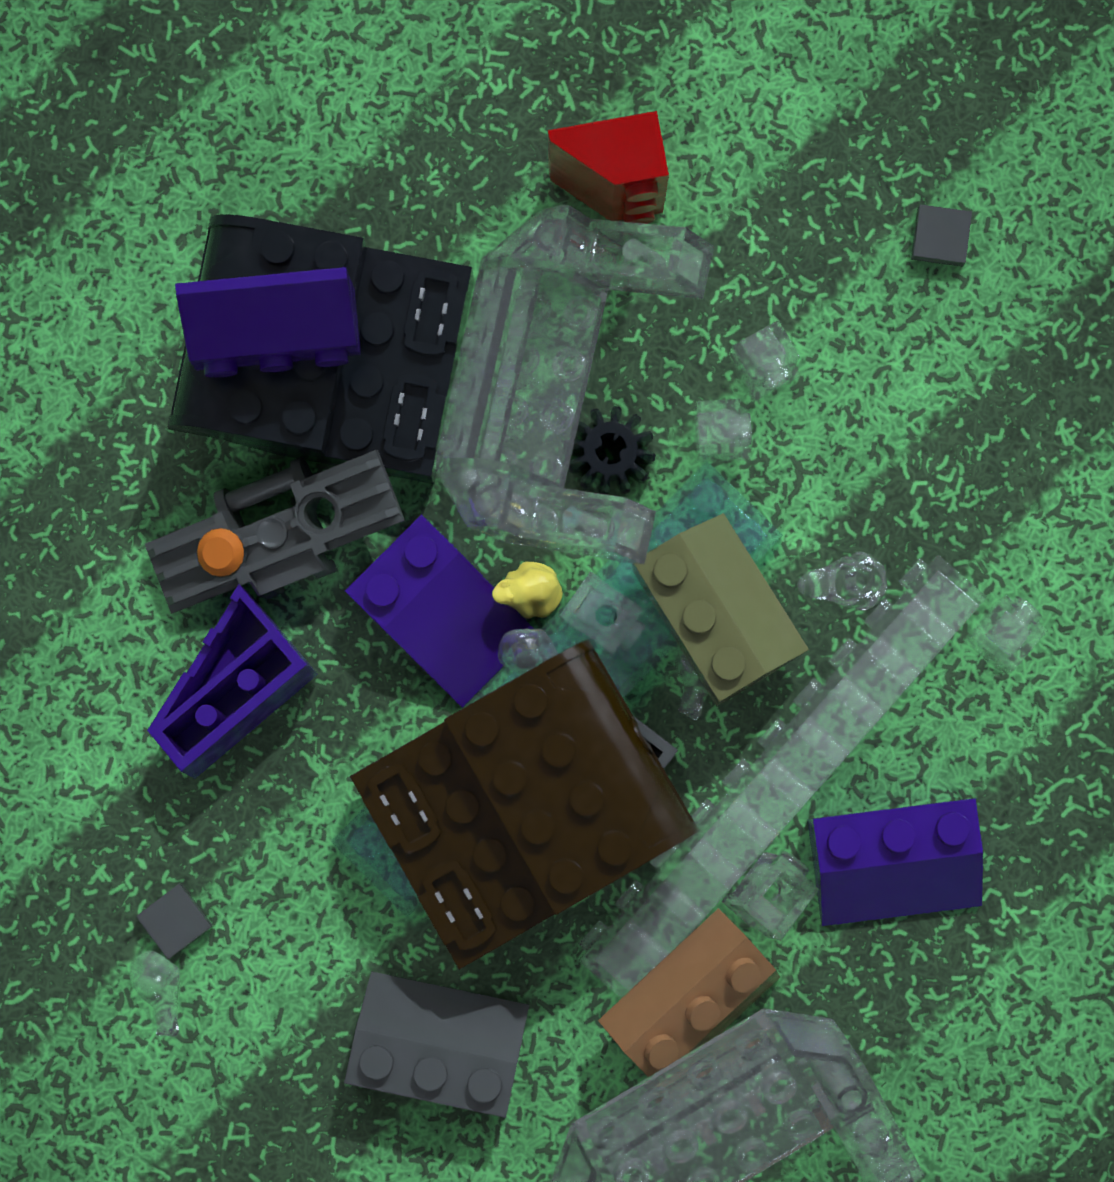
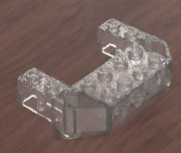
[434,205,715,565]
[551,1008,925,1182]

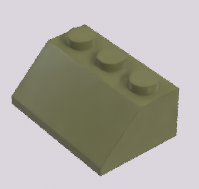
[632,513,809,707]

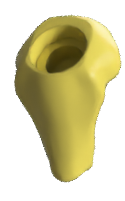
[492,561,563,619]

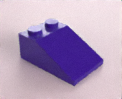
[345,514,537,708]

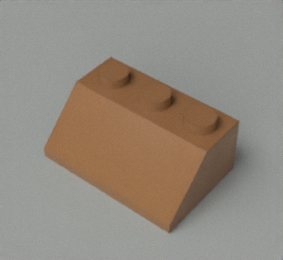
[598,908,780,1088]

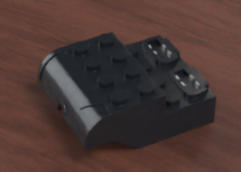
[167,214,474,484]

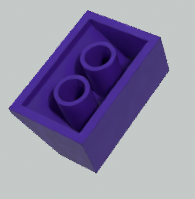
[175,267,361,377]
[807,798,983,926]

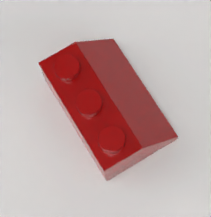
[548,111,669,227]

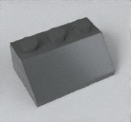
[344,971,529,1118]

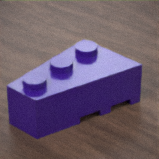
[147,584,318,779]

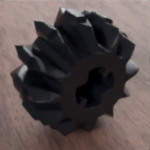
[565,406,656,498]

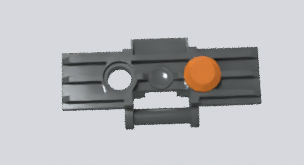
[145,450,405,614]

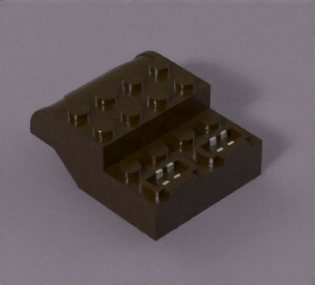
[350,639,699,970]

